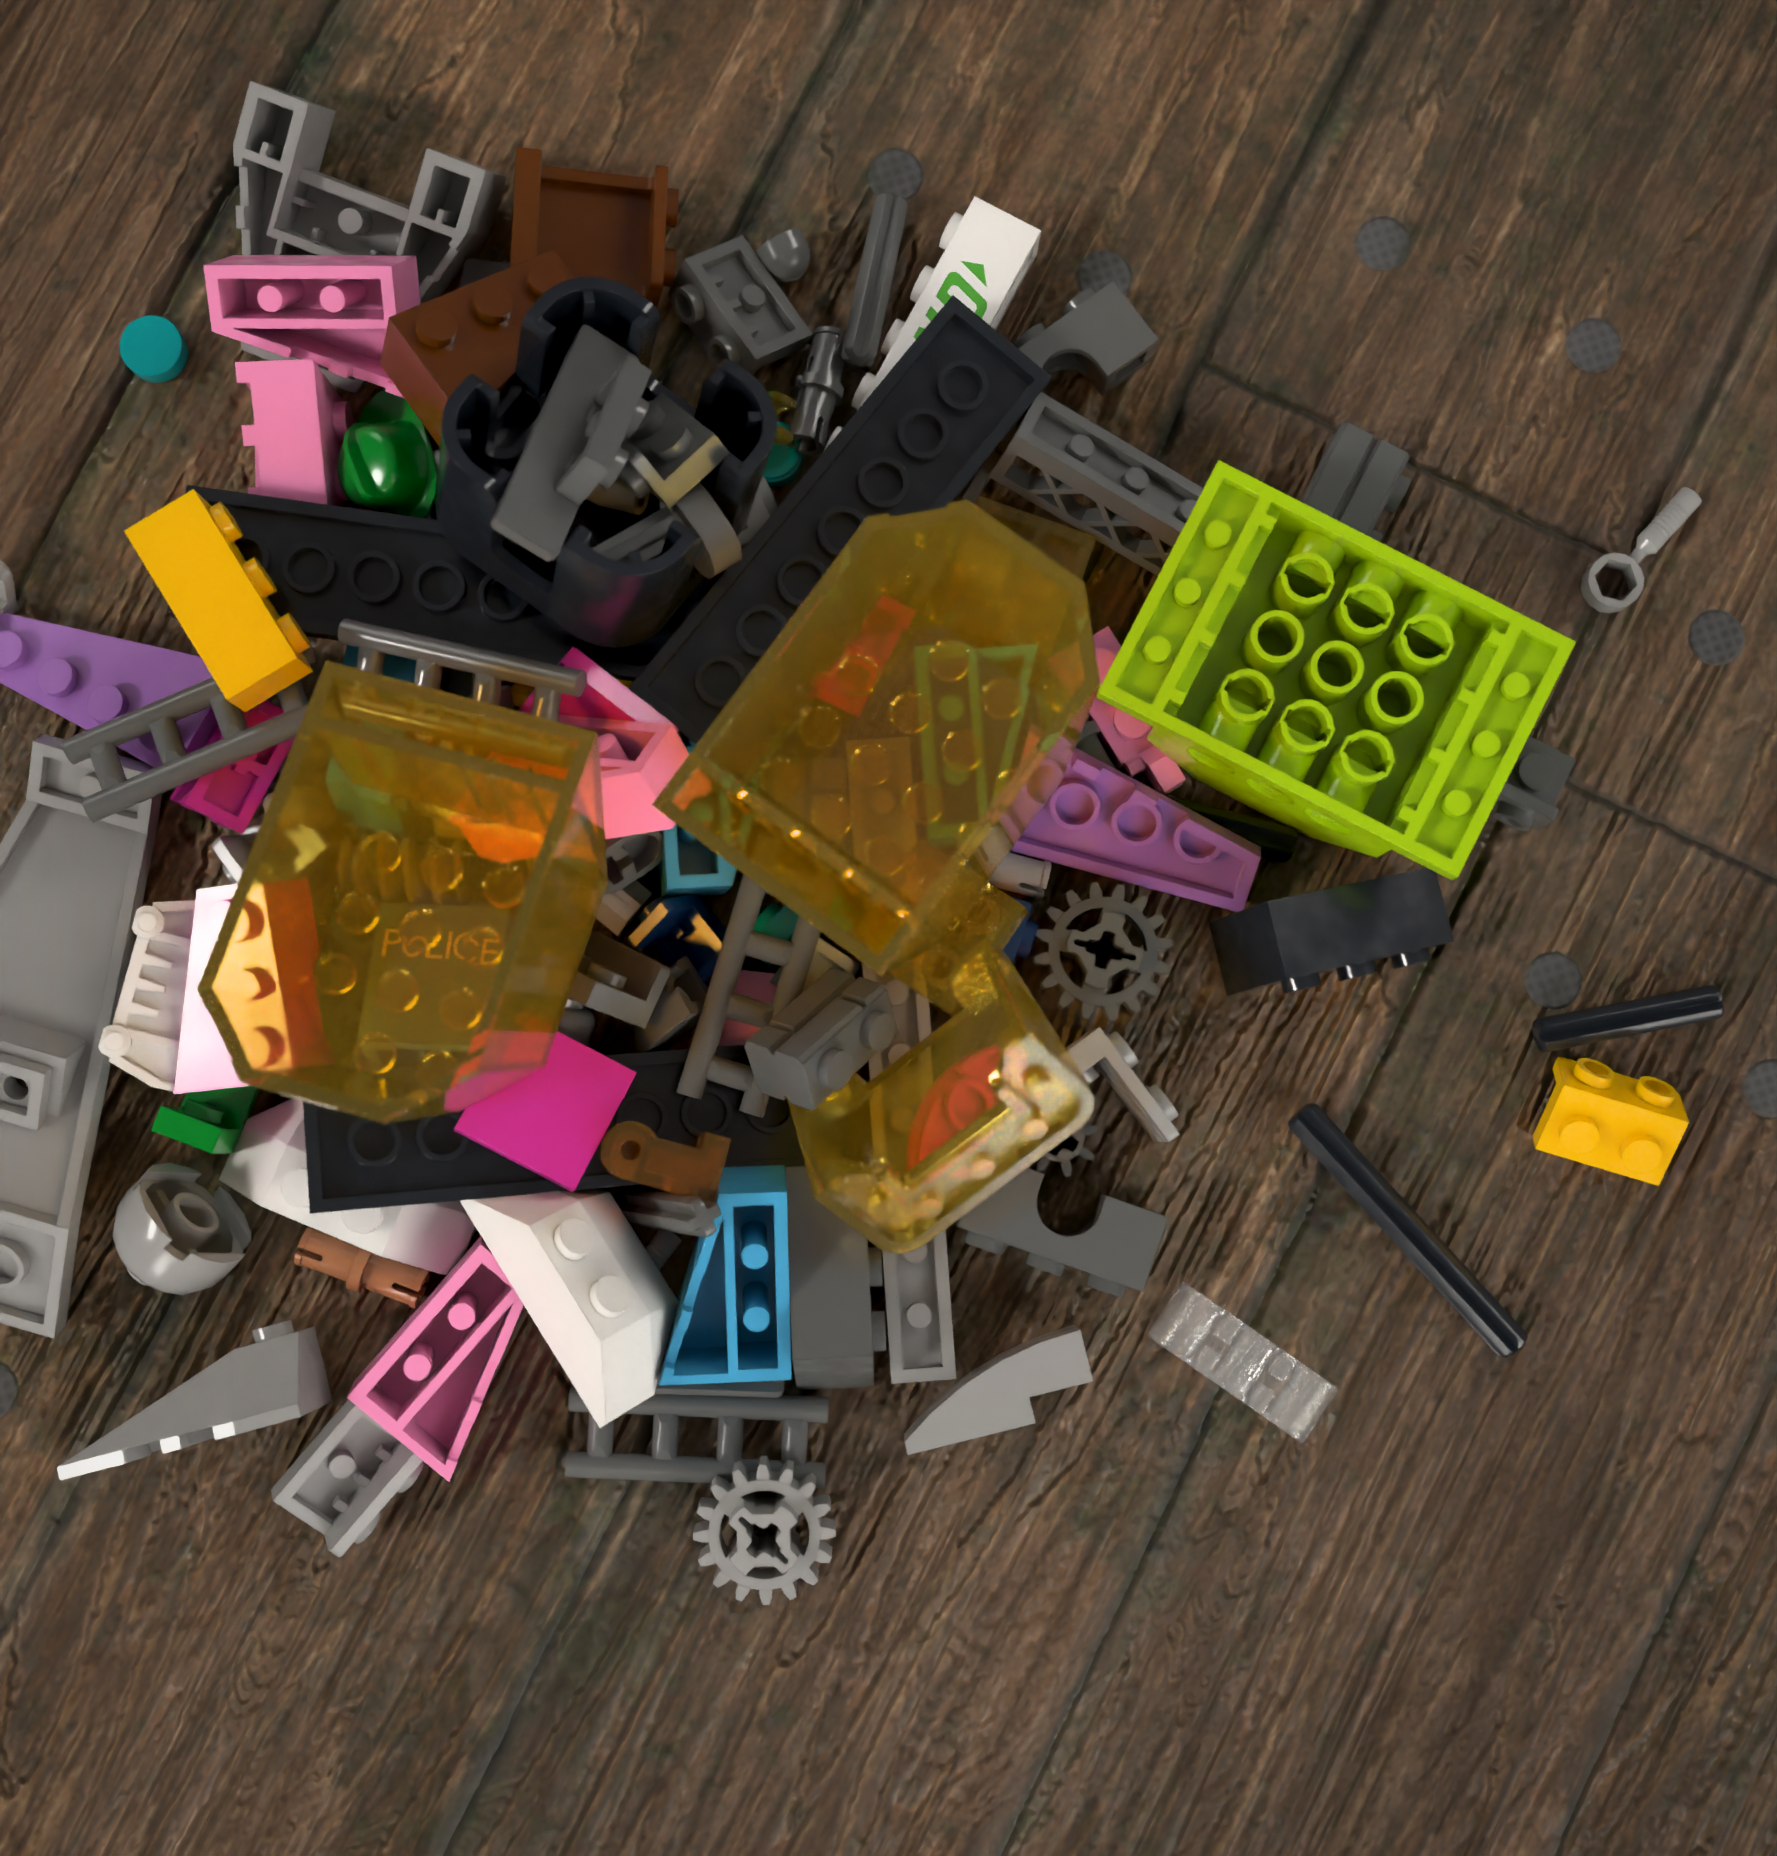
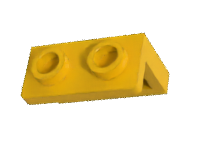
[1532,1056,1689,1186]

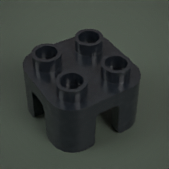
[436,277,777,648]

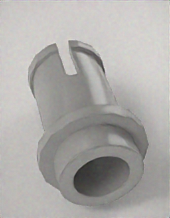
[967,841,1051,901]

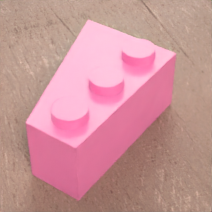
[203,255,421,398]
[235,359,353,507]

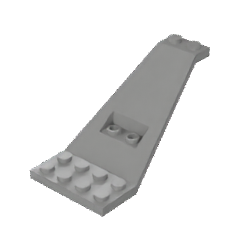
[0,734,162,1339]

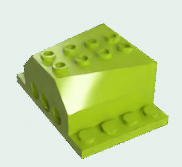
[1095,460,1576,880]

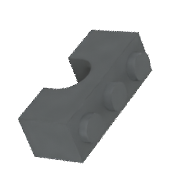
[994,281,1159,458]
[955,1152,1168,1298]

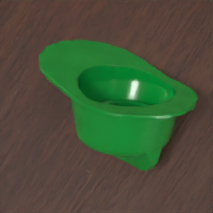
[337,389,438,518]

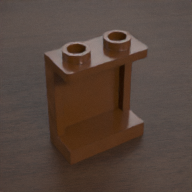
[509,147,679,308]

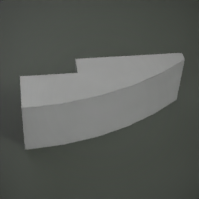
[904,1325,1093,1455]

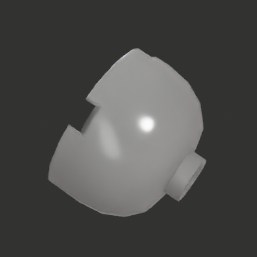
[113,1163,251,1295]

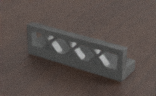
[988,392,1204,576]

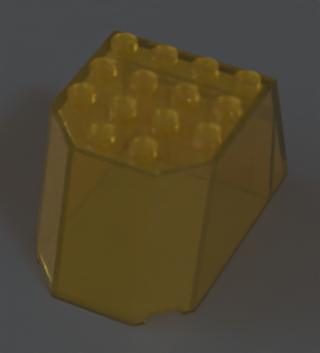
[652,500,1100,977]
[196,660,608,1124]

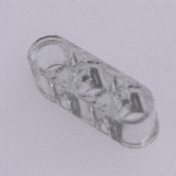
[1147,1282,1339,1444]

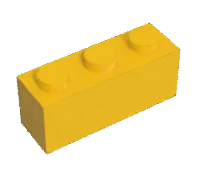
[124,489,313,712]

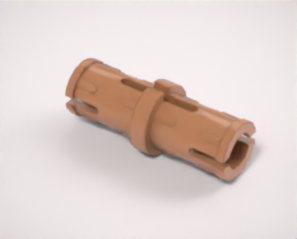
[294,1226,432,1309]

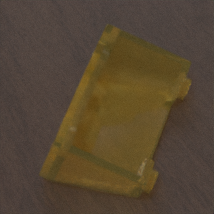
[787,937,1095,1253]

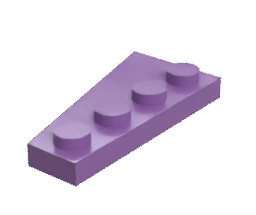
[0,612,217,767]
[998,724,1261,912]

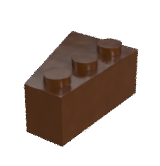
[380,249,575,447]

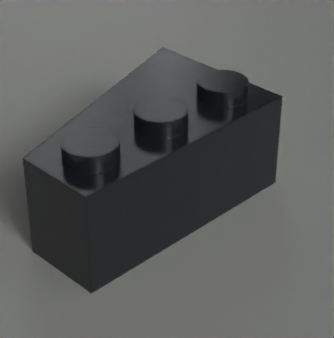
[1209,868,1454,996]

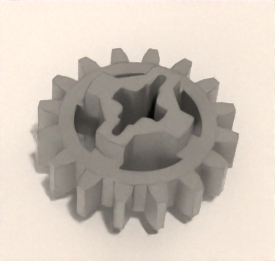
[693,1456,836,1605]

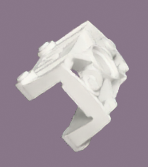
[98,900,196,1092]

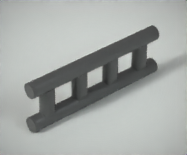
[330,618,587,763]
[62,648,337,822]
[677,842,840,1118]
[565,1385,829,1488]

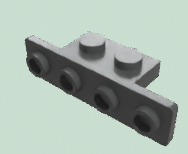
[491,325,652,562]

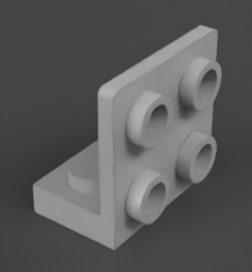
[1028,1027,1180,1142]

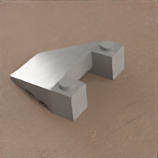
[233,81,507,394]

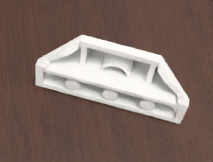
[219,1094,477,1275]
[460,1188,678,1428]

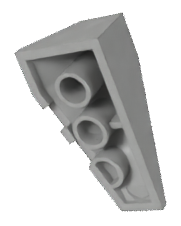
[57,1320,333,1480]

